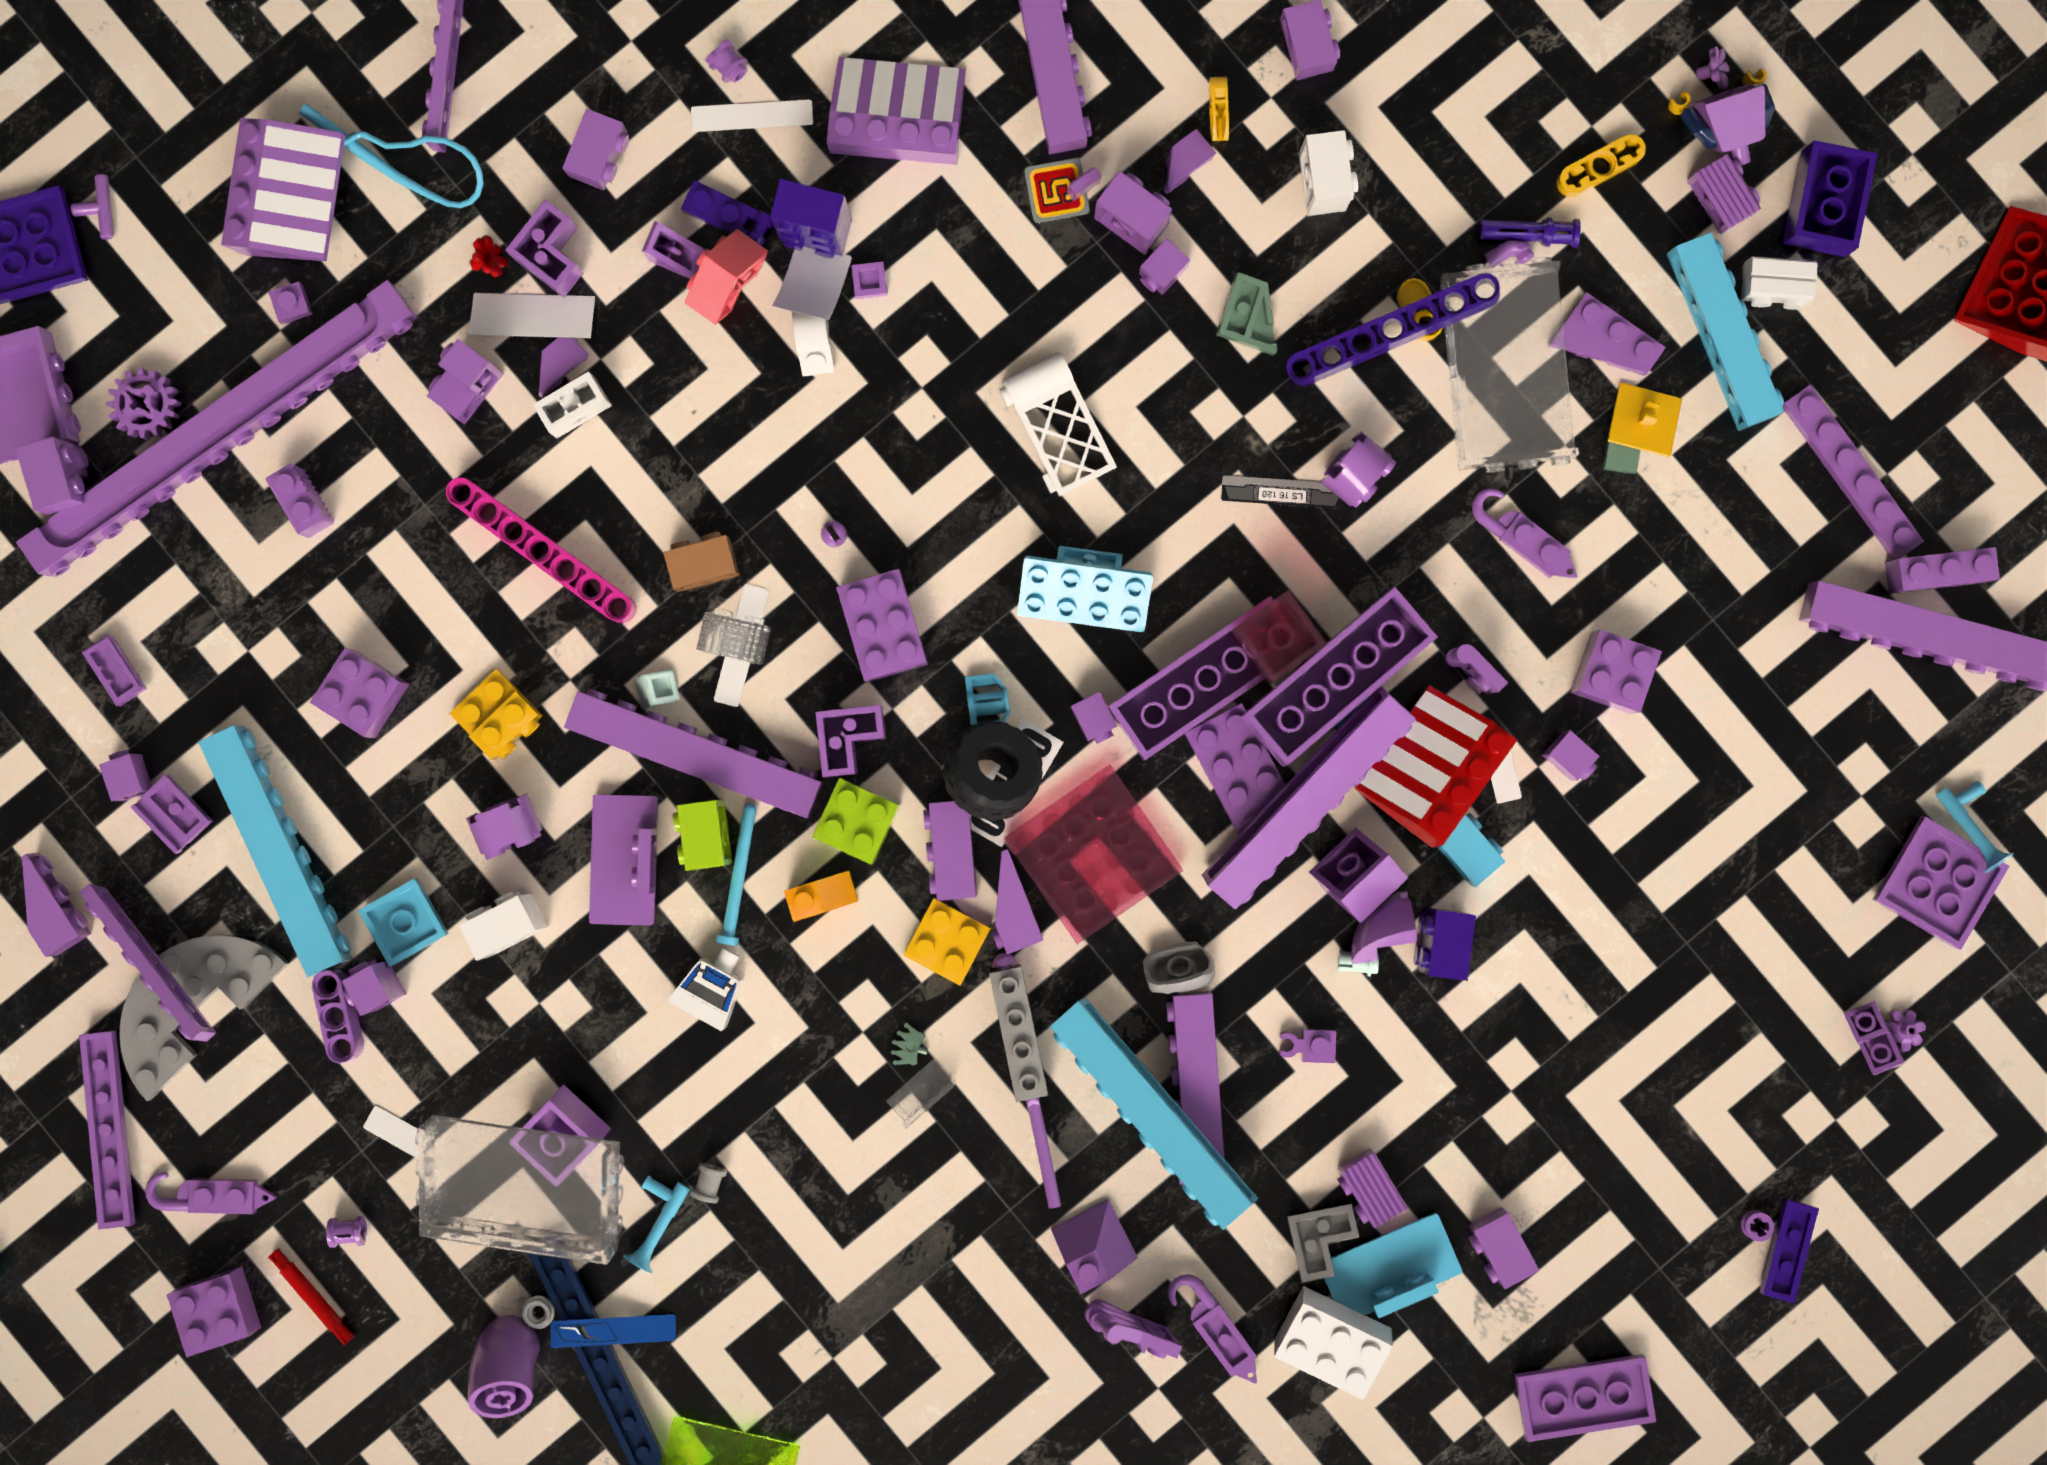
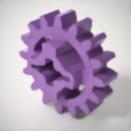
[106,368,182,440]

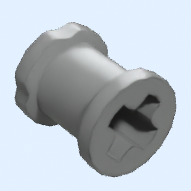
[690,1163,727,1204]

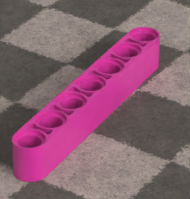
[446,477,636,623]

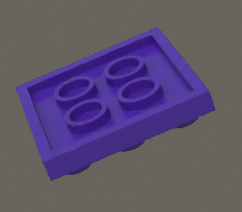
[0,185,88,304]

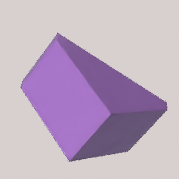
[642,221,705,279]

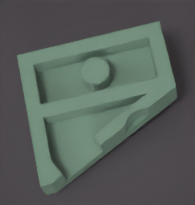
[1216,272,1277,355]

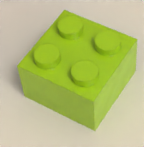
[812,778,901,865]
[673,800,733,871]

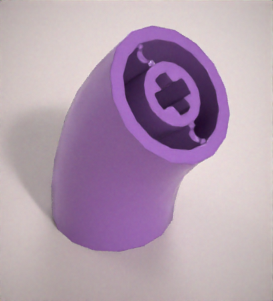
[468,1315,540,1418]

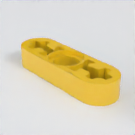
[1557,134,1646,197]

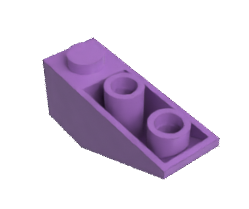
[22,853,91,957]

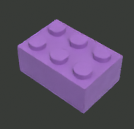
[836,569,928,683]

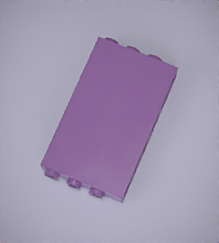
[0,326,81,464]

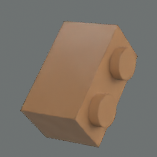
[663,532,740,592]

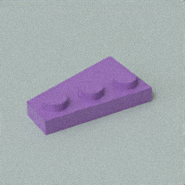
[1547,292,1666,376]

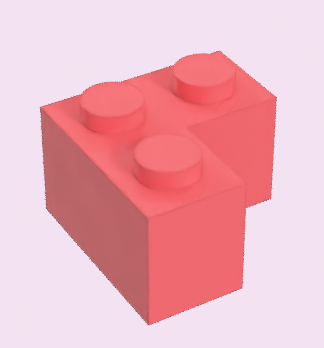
[684,229,768,325]

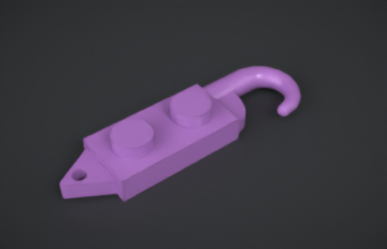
[1472,488,1578,579]
[145,1172,277,1214]
[1168,1274,1257,1384]

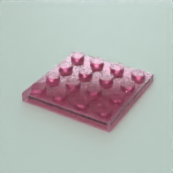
[1004,764,1184,944]

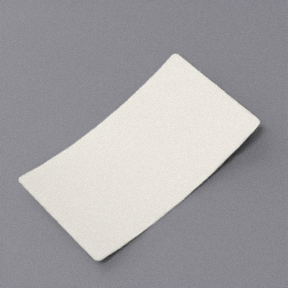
[772,247,852,320]

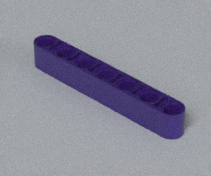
[1286,273,1500,386]

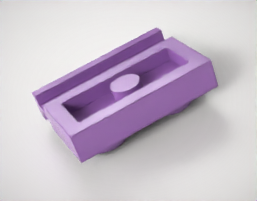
[131,774,213,854]

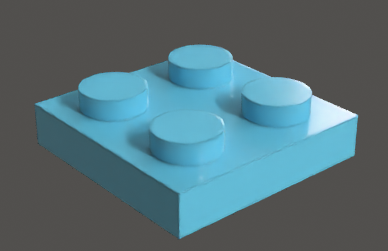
[358,878,449,967]

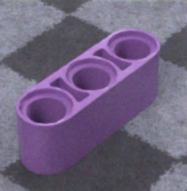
[312,968,364,1063]

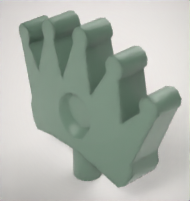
[891,1023,928,1065]

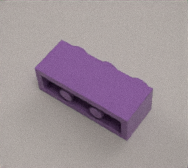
[1885,547,2000,594]
[923,801,977,901]

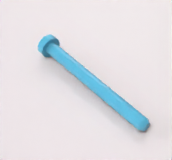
[716,803,756,946]

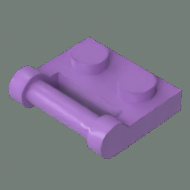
[1445,644,1508,695]

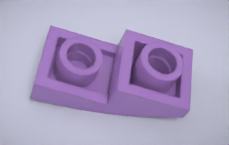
[1844,1001,1905,1075]

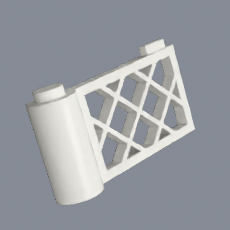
[999,352,1117,496]

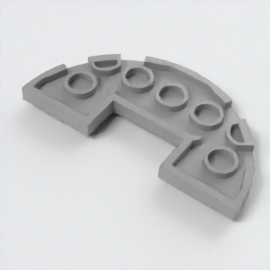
[120,935,290,1101]

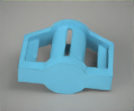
[965,673,1010,725]

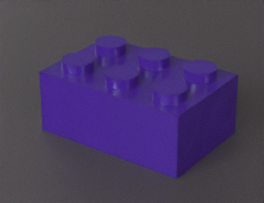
[1782,140,1878,257]
[770,179,852,258]

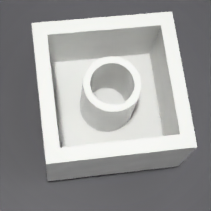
[1299,130,1358,216]
[458,890,548,961]

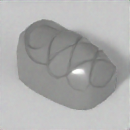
[1143,941,1215,994]

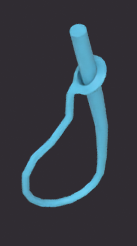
[299,103,484,208]

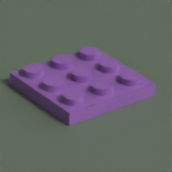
[1872,816,2010,950]

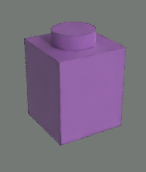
[1139,238,1190,295]
[1070,692,1117,744]
[1542,730,1600,781]
[99,750,152,801]

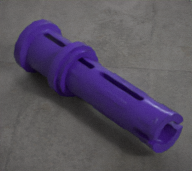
[1479,217,1581,248]

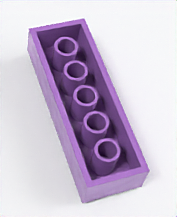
[1240,587,1438,767]
[1108,596,1307,761]

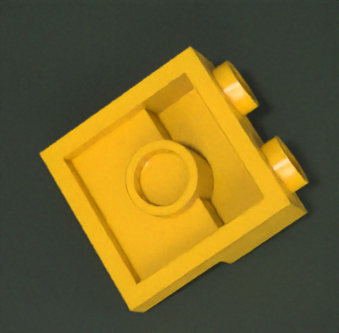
[449,669,543,760]

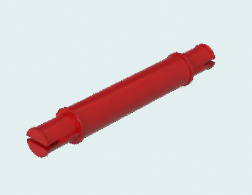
[268,1248,355,1346]

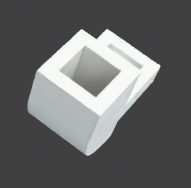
[792,312,834,376]

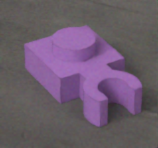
[1279,1028,1336,1063]

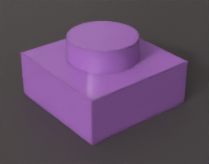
[268,282,313,325]

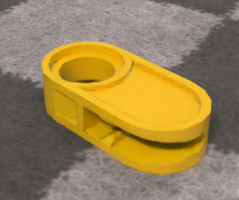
[1209,76,1229,141]
[1397,278,1443,341]

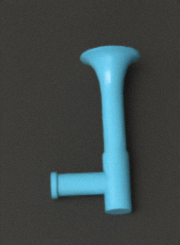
[1936,781,2014,874]
[623,1175,690,1273]

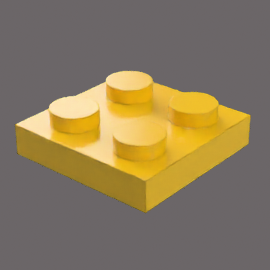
[903,898,991,986]

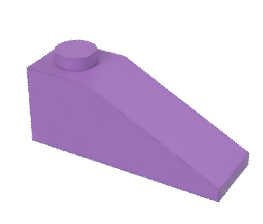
[992,849,1043,955]

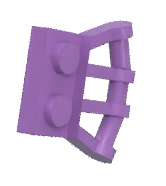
[1084,1299,1182,1359]

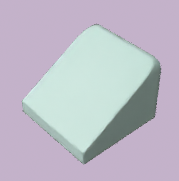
[636,669,680,709]

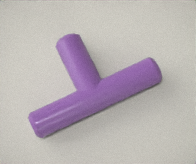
[70,174,114,240]

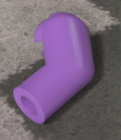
[1484,241,1534,268]

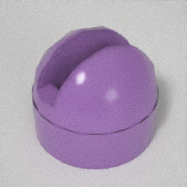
[821,521,847,547]

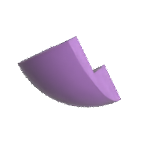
[1351,890,1417,964]

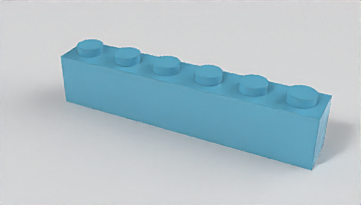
[1667,232,1784,431]

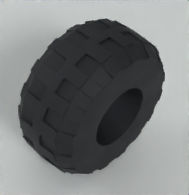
[943,721,1043,821]

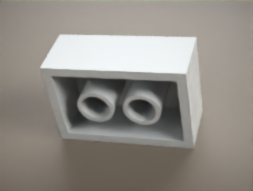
[1274,1286,1393,1400]

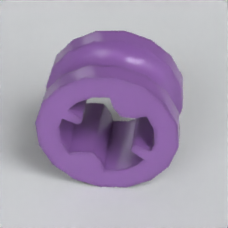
[1740,1210,1774,1242]

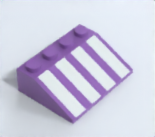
[827,57,966,165]
[221,118,346,261]

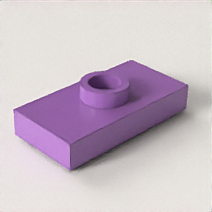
[82,634,147,706]

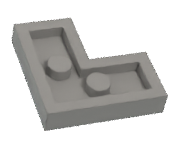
[1287,1204,1359,1283]

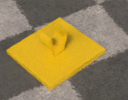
[1607,382,1682,458]

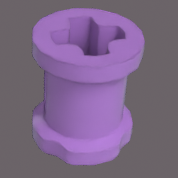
[326,1216,367,1248]

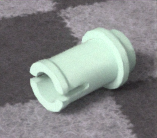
[1338,950,1379,977]

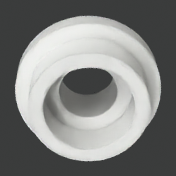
[522,1295,555,1329]

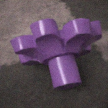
[1697,47,1730,89]
[1885,1009,1926,1052]

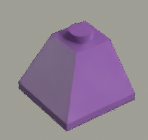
[1051,1199,1138,1294]

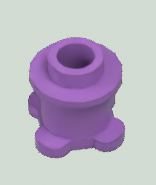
[705,39,748,83]

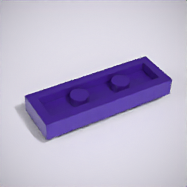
[1759,1198,1819,1303]

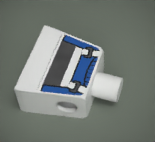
[667,948,743,1031]

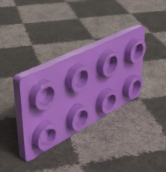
[589,795,658,925]

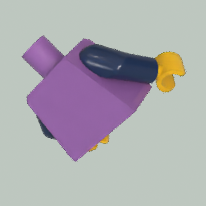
[1668,68,1775,165]

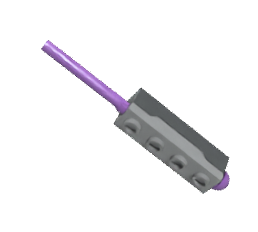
[989,953,1061,1208]

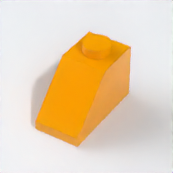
[784,871,858,922]

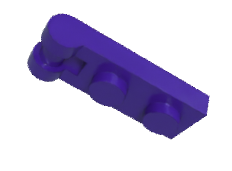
[680,180,773,246]

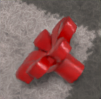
[470,235,508,277]

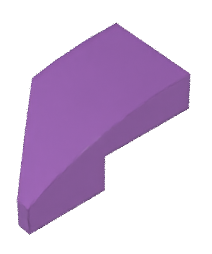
[1164,129,1217,194]
[538,337,588,398]

